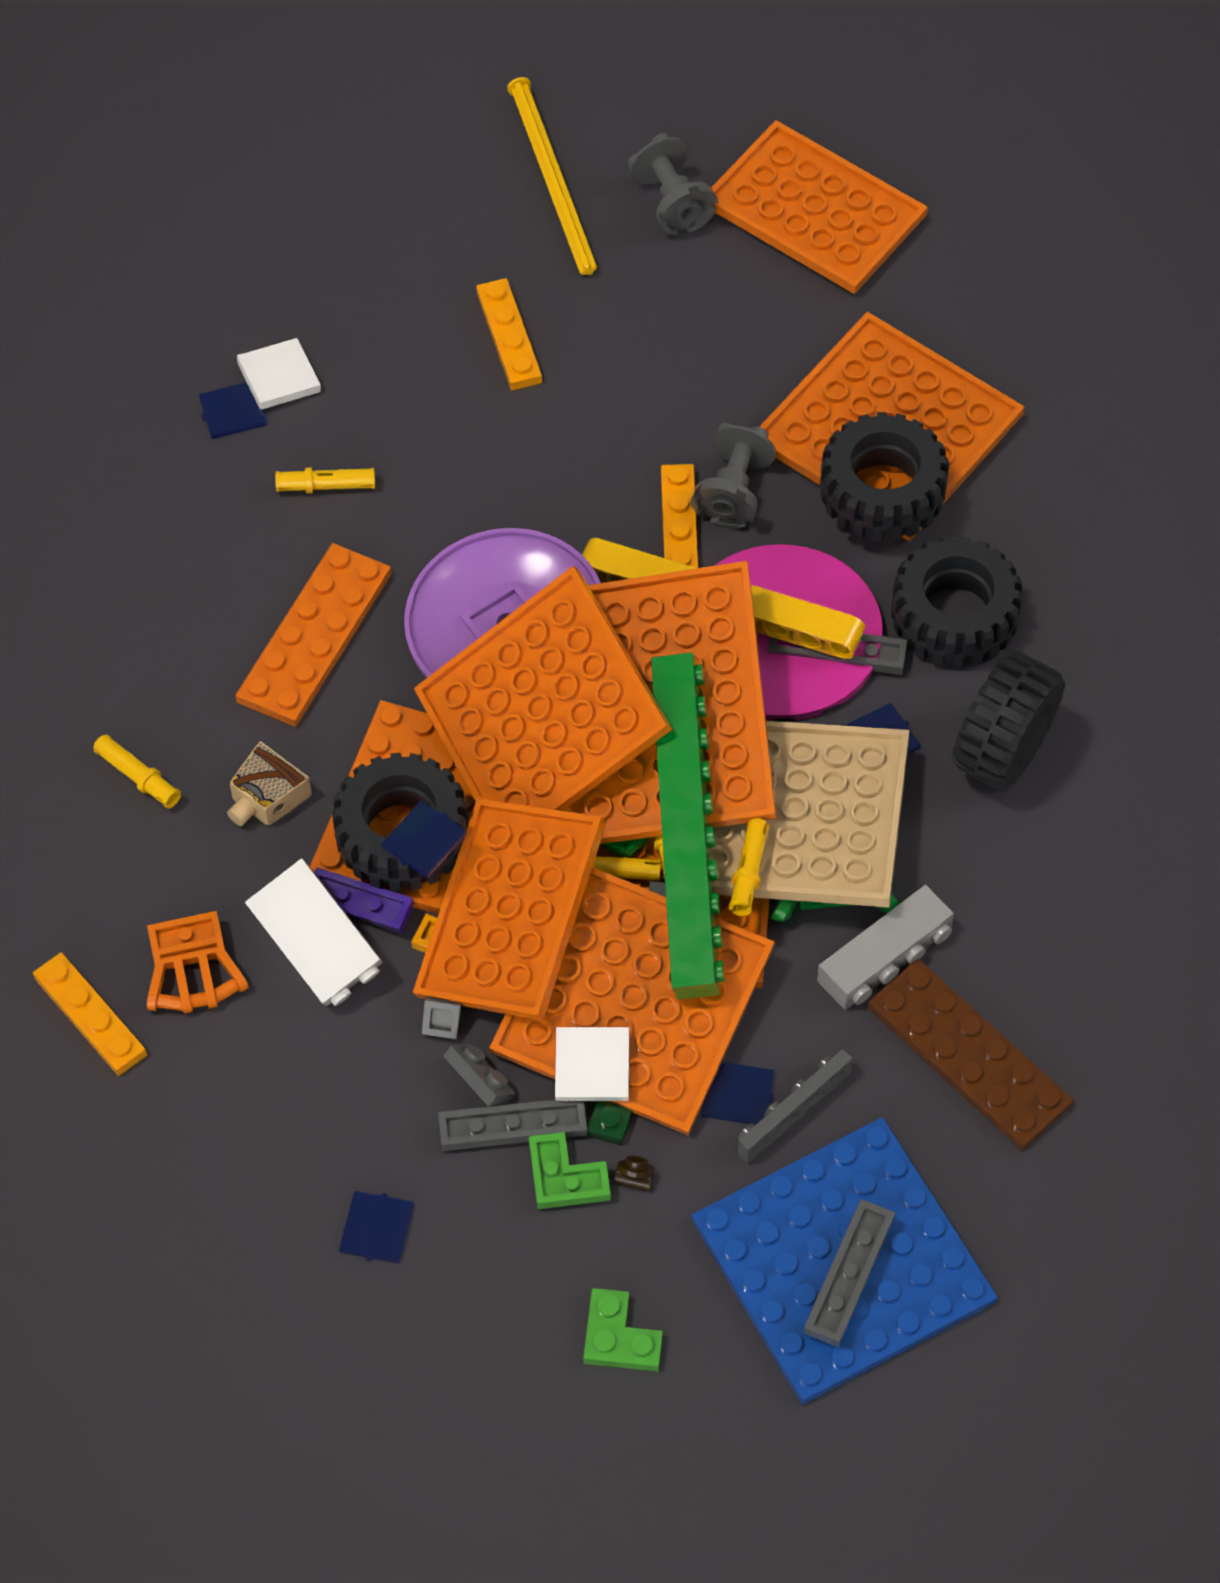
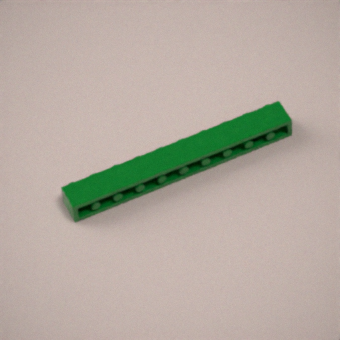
[651,652,726,999]

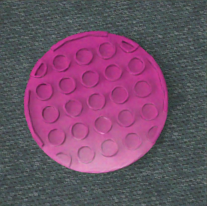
[714,544,883,721]

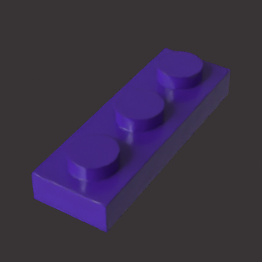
[314,867,415,934]

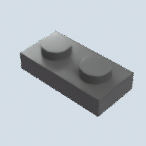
[443,1044,516,1107]

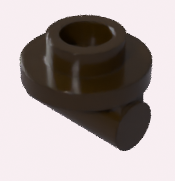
[614,1155,654,1191]

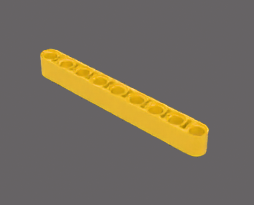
[582,538,866,659]

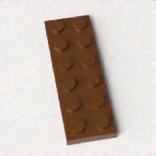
[867,958,1074,1152]

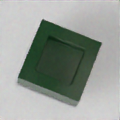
[587,1101,633,1146]

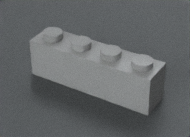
[817,884,954,1011]

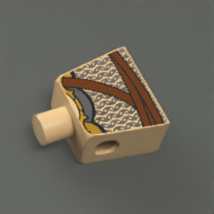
[227,741,312,826]

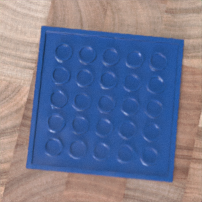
[691,1117,998,1406]

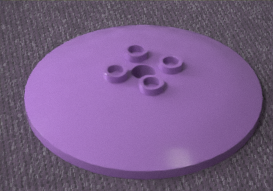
[404,528,601,678]

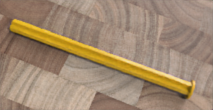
[507,77,597,276]

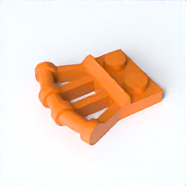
[147,911,249,1014]

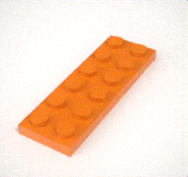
[235,543,392,728]

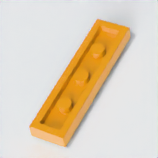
[476,278,542,391]
[661,464,698,568]
[32,952,147,1077]

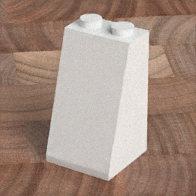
[245,858,383,1006]

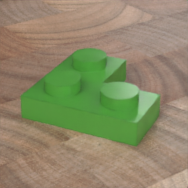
[529,1132,611,1209]
[583,1288,663,1372]

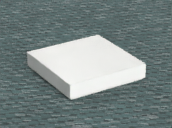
[237,338,321,410]
[555,1027,629,1101]

